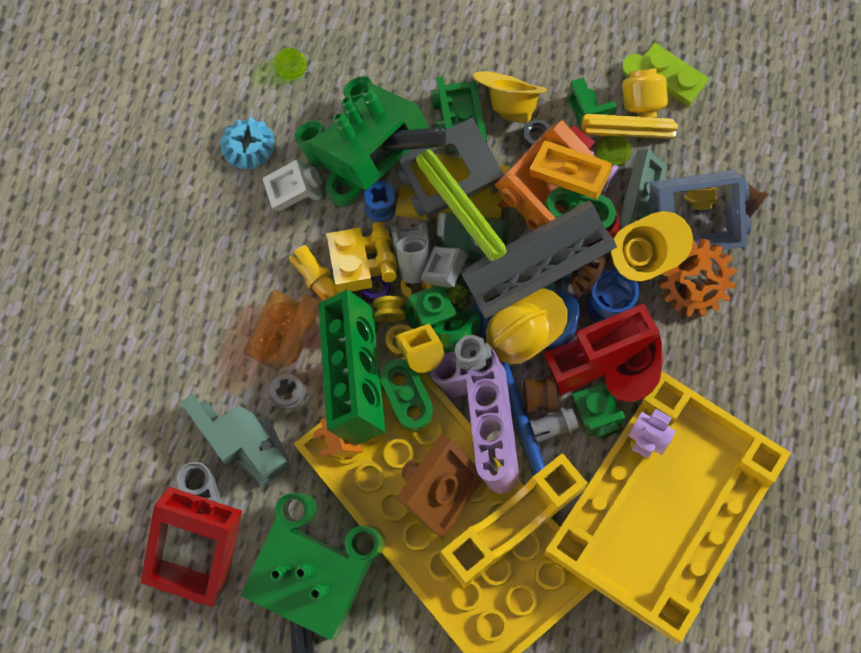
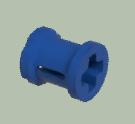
[364,181,396,222]

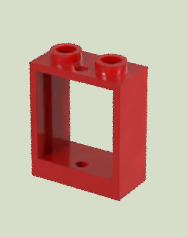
[140,487,242,607]

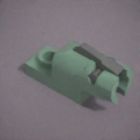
[180,394,290,486]

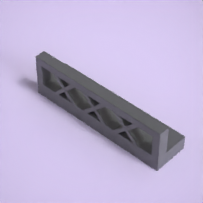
[461,200,617,319]

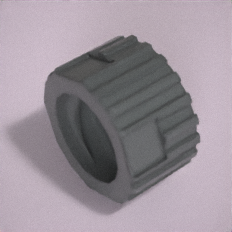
[521,119,551,149]

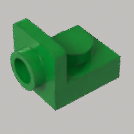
[567,77,617,131]
[404,286,456,329]
[571,383,625,439]

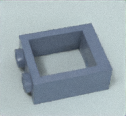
[649,170,751,250]

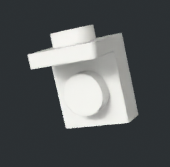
[263,160,323,212]

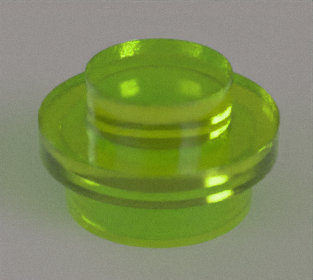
[273,47,307,81]
[597,136,632,167]

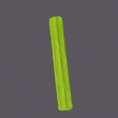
[416,149,507,262]

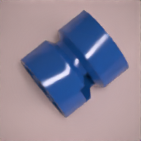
[586,268,639,323]

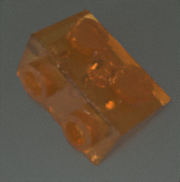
[244,290,319,369]

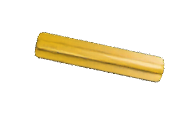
[581,114,678,139]

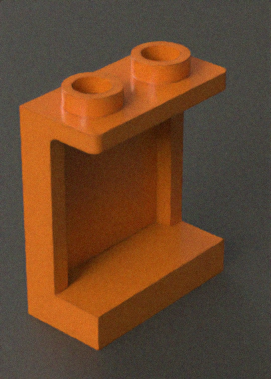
[494,120,597,231]

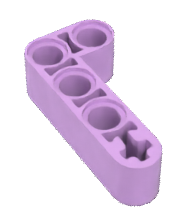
[429,347,519,494]

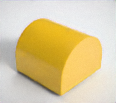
[395,324,444,373]

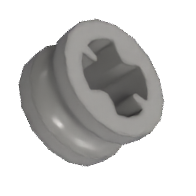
[270,373,304,409]

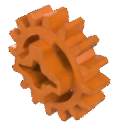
[656,238,737,317]

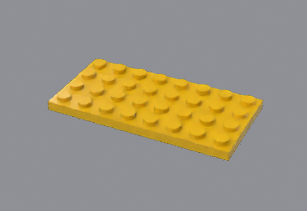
[294,357,595,653]

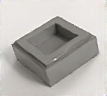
[421,247,467,287]

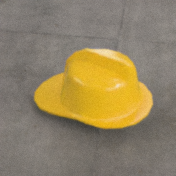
[473,71,547,124]
[610,211,693,282]
[486,288,568,364]

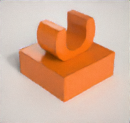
[314,417,363,457]

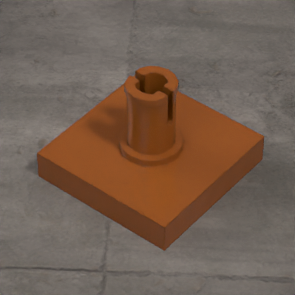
[396,434,483,539]

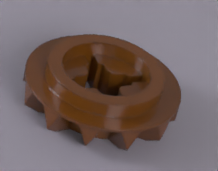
[566,244,606,300]

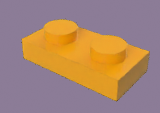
[530,140,612,200]

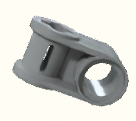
[391,222,430,283]

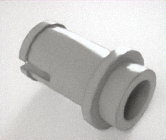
[529,407,579,444]

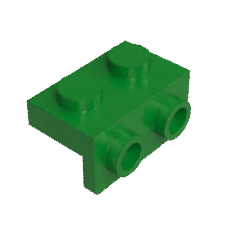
[430,76,487,153]

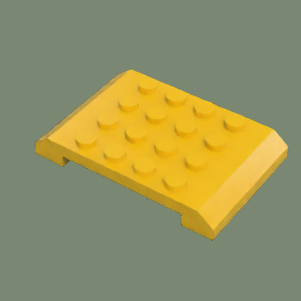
[543,371,791,645]

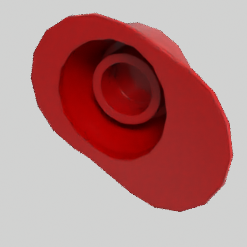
[605,336,664,402]

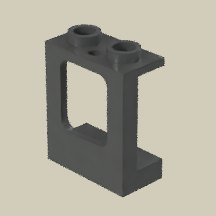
[395,118,504,225]

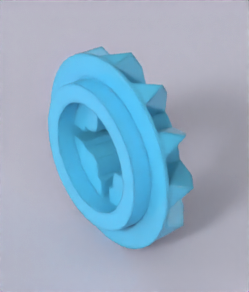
[220,116,275,169]

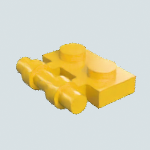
[326,222,398,294]

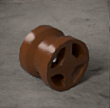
[523,376,557,415]

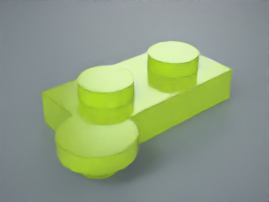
[622,43,710,107]

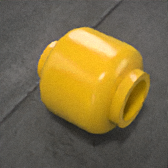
[622,68,668,118]

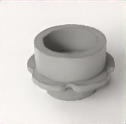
[455,335,491,371]

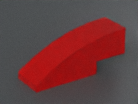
[543,303,660,396]

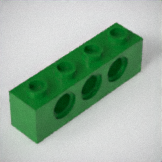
[318,289,386,446]

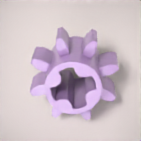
[628,409,675,458]

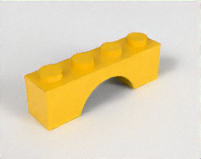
[440,453,588,588]

